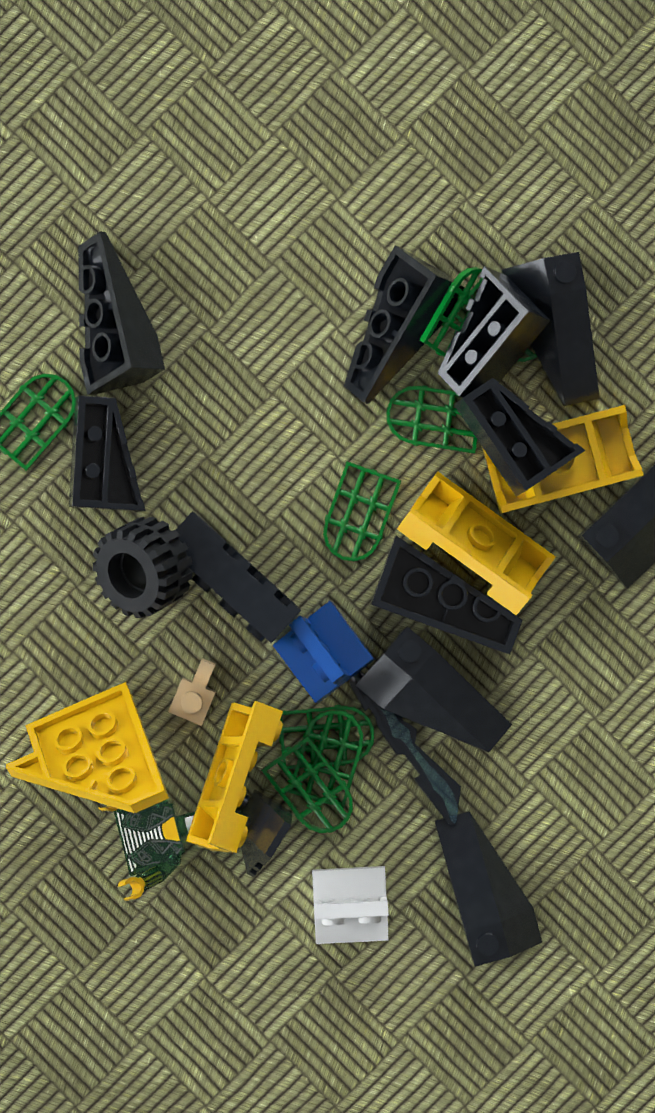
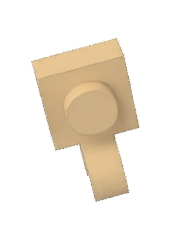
[168,658,216,726]

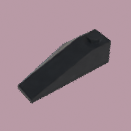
[78,231,165,395]
[501,252,600,406]
[577,463,655,589]
[355,626,512,753]
[235,789,292,878]
[434,811,542,967]

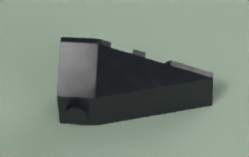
[344,245,465,404]

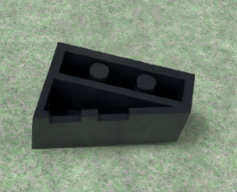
[438,266,551,398]
[454,378,585,497]
[69,396,146,512]

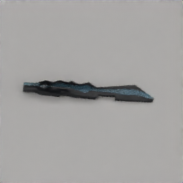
[349,671,461,825]

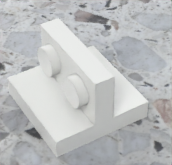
[312,866,389,944]

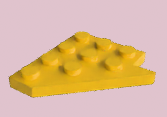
[6,682,169,813]

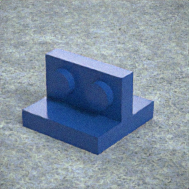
[273,601,375,704]

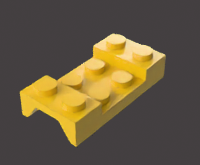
[482,405,644,514]
[397,471,556,615]
[186,701,283,853]

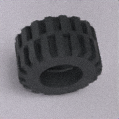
[93,517,193,618]

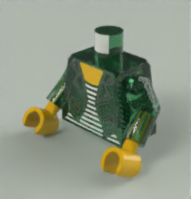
[98,800,195,901]

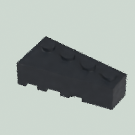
[176,511,301,643]
[370,536,522,655]

